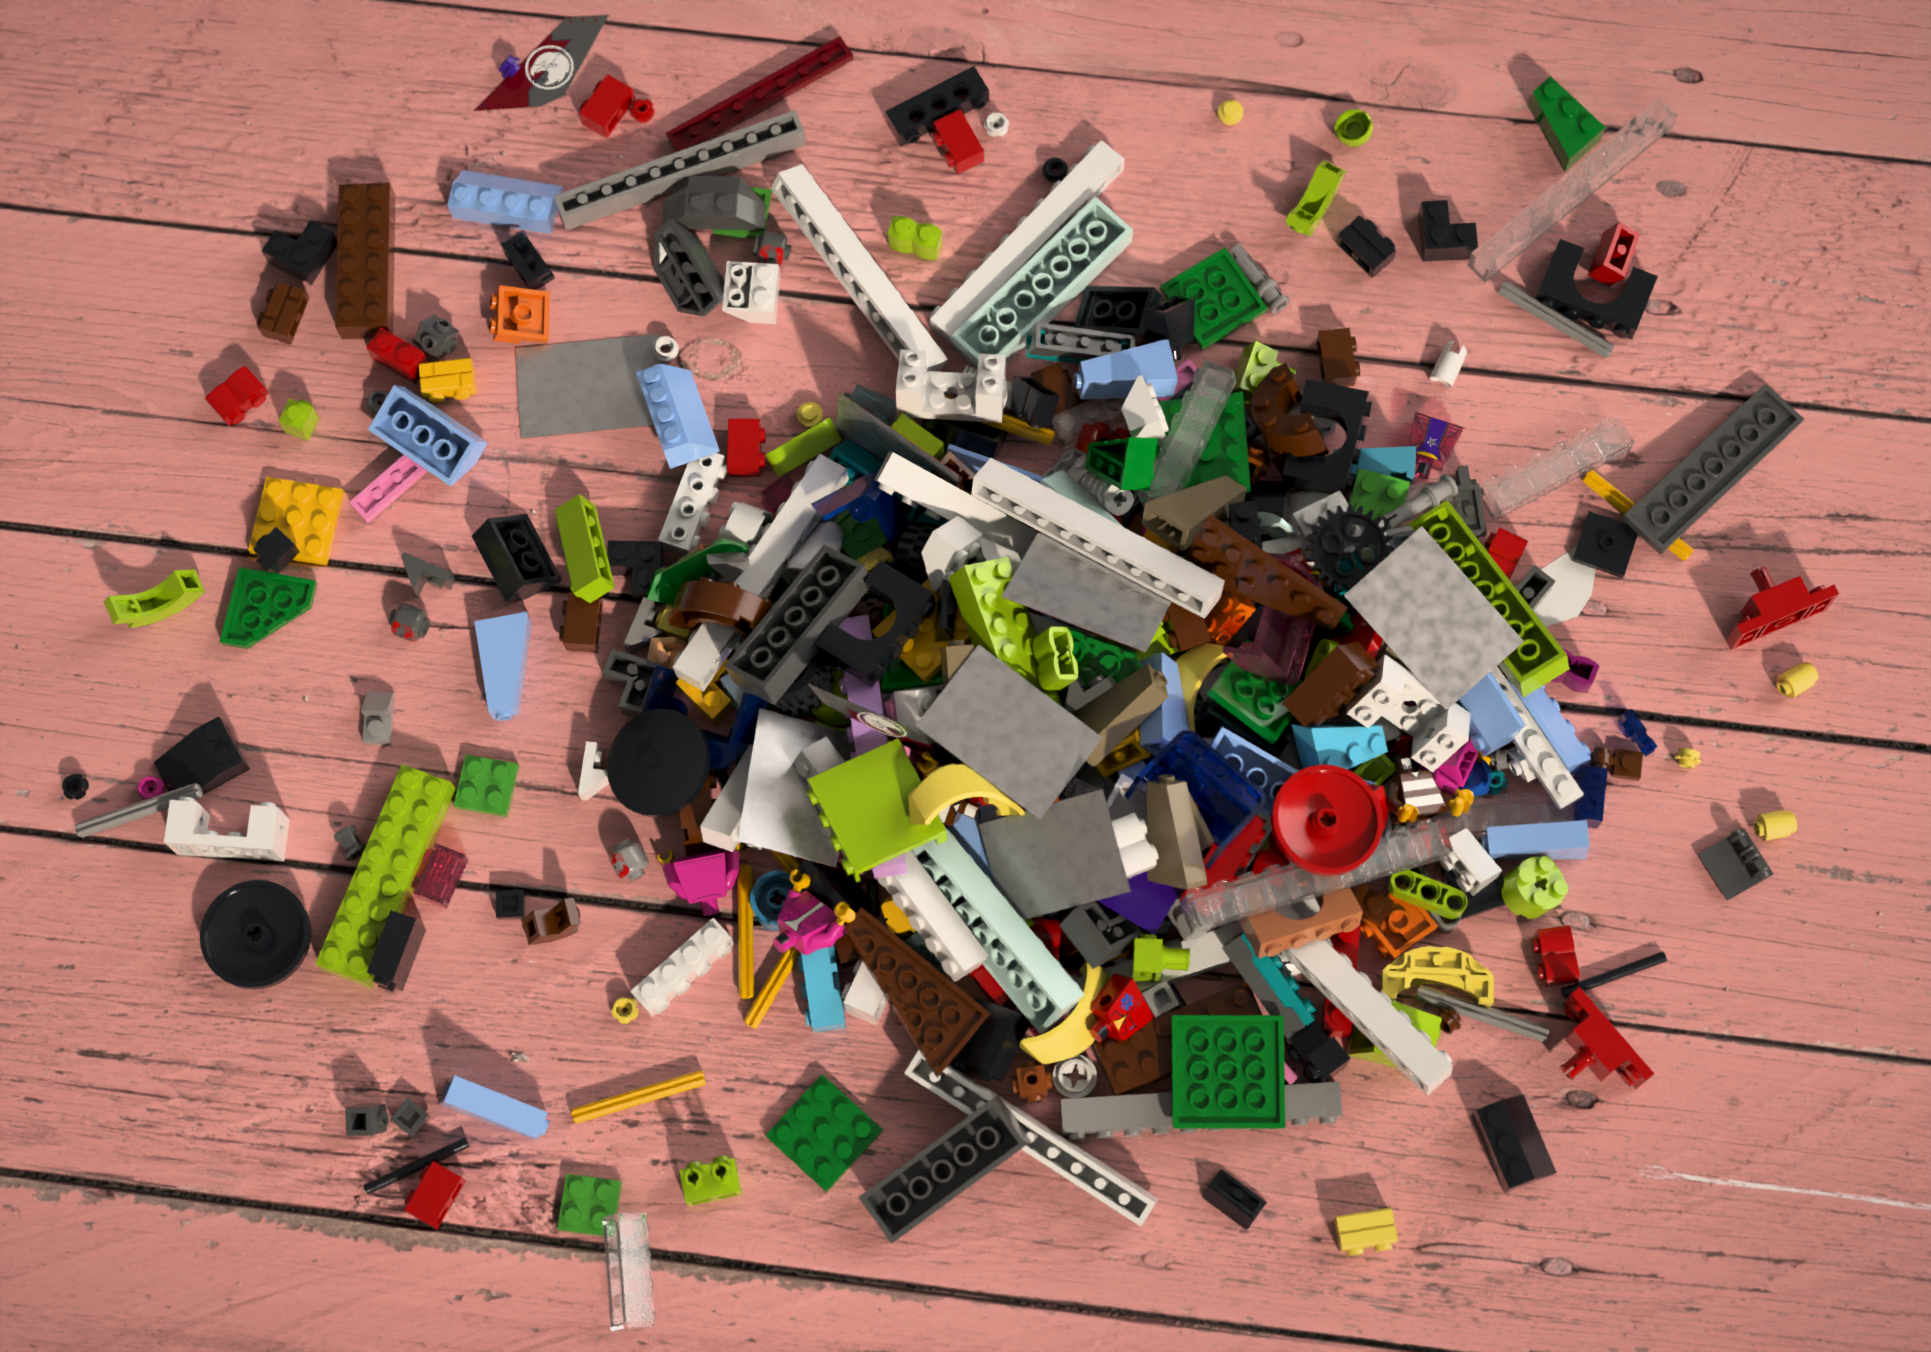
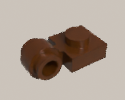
[1590,747,1643,781]

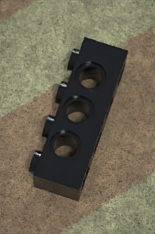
[885,66,989,147]

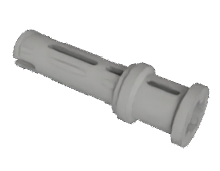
[1229,244,1290,314]
[1381,474,1458,530]

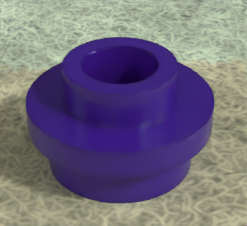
[498,54,521,78]

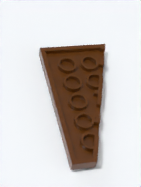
[1184,514,1347,631]
[843,907,990,1078]

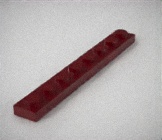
[666,36,854,152]

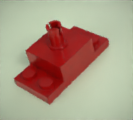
[1726,566,1839,650]
[1560,987,1655,1089]

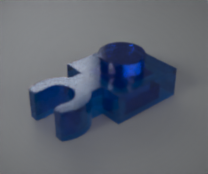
[1618,709,1657,757]

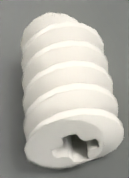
[1080,472,1134,516]

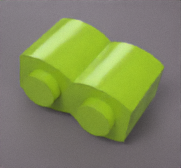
[887,216,943,260]
[1033,627,1078,690]

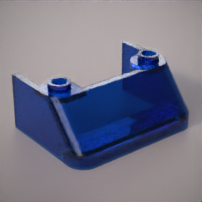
[811,471,910,601]
[642,665,767,770]
[1124,730,1266,869]

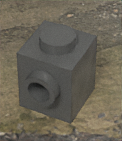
[345,1103,389,1136]

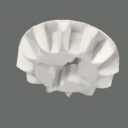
[1053,1055,1097,1099]

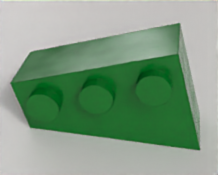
[1528,76,1606,172]
[1085,437,1158,491]

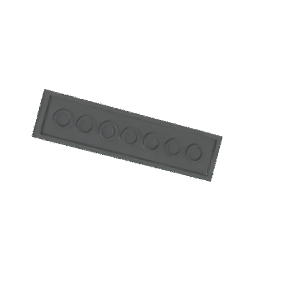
[1622,384,1804,555]

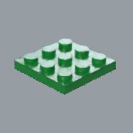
[1160,247,1268,350]
[1207,638,1303,745]
[765,1074,883,1193]

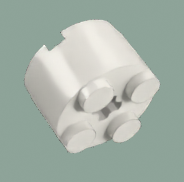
[718,502,775,554]

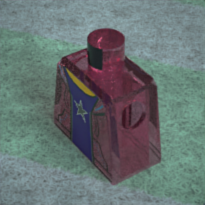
[1409,412,1464,479]

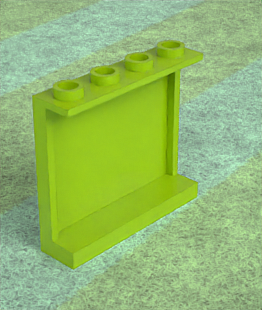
[806,739,947,882]

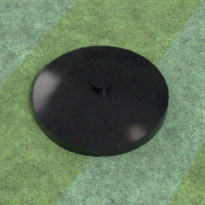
[607,709,711,817]
[200,880,311,990]

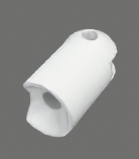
[1429,340,1467,388]

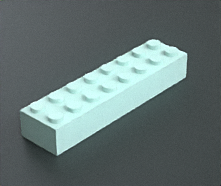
[951,197,1133,369]
[912,827,1085,1035]

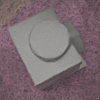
[1142,980,1180,1018]

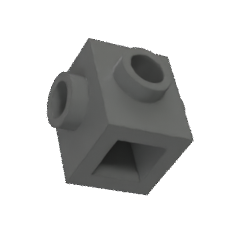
[413,315,459,359]

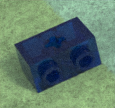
[1570,765,1608,829]

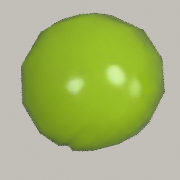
[1334,109,1373,147]

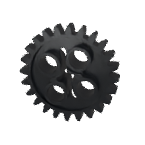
[1305,504,1394,592]

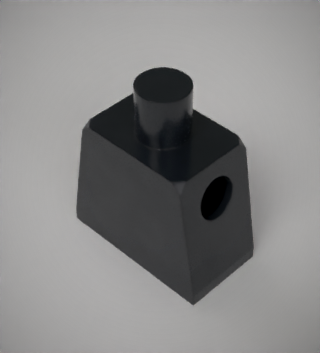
[1144,296,1195,362]

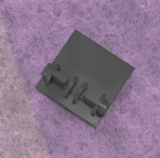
[1697,828,1774,901]

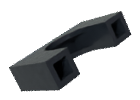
[1536,239,1658,339]
[1282,379,1373,497]
[815,561,937,687]

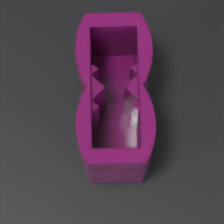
[1551,648,1599,693]

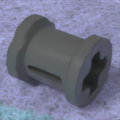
[334,825,366,861]

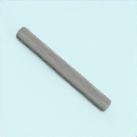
[1498,281,1614,358]
[75,783,203,838]
[1415,985,1549,1042]

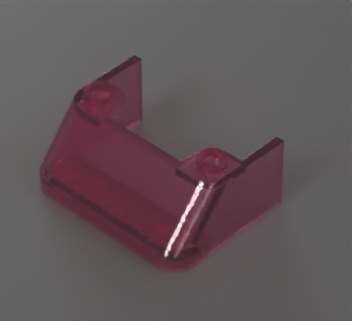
[1222,553,1324,685]

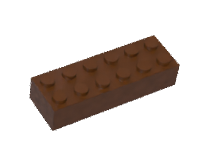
[335,183,396,339]
[1094,982,1263,1096]

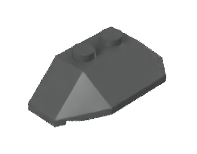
[662,176,766,231]
[653,218,725,317]

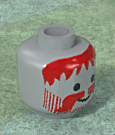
[609,839,649,882]

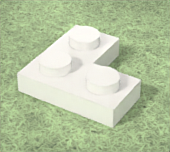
[1292,491,1361,550]

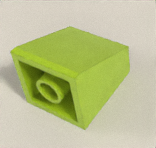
[1346,1000,1442,1068]

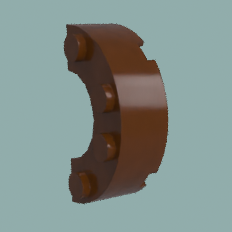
[1251,362,1326,457]
[668,577,773,639]
[679,753,720,856]

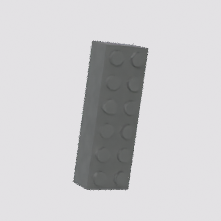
[724,545,869,705]
[859,1095,1032,1244]

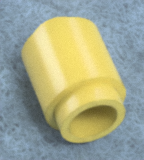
[1776,662,1819,698]
[1753,810,1797,841]

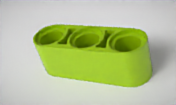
[765,417,843,478]
[1388,868,1468,919]

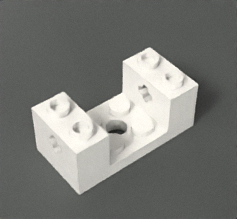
[896,349,1006,423]
[1347,655,1471,772]
[164,797,290,862]

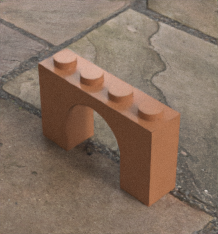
[1231,872,1363,958]

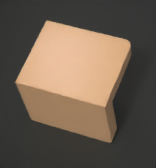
[647,637,688,672]

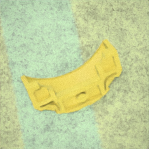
[1175,642,1235,754]
[908,763,1025,825]
[1380,946,1494,1008]
[1020,960,1110,1064]

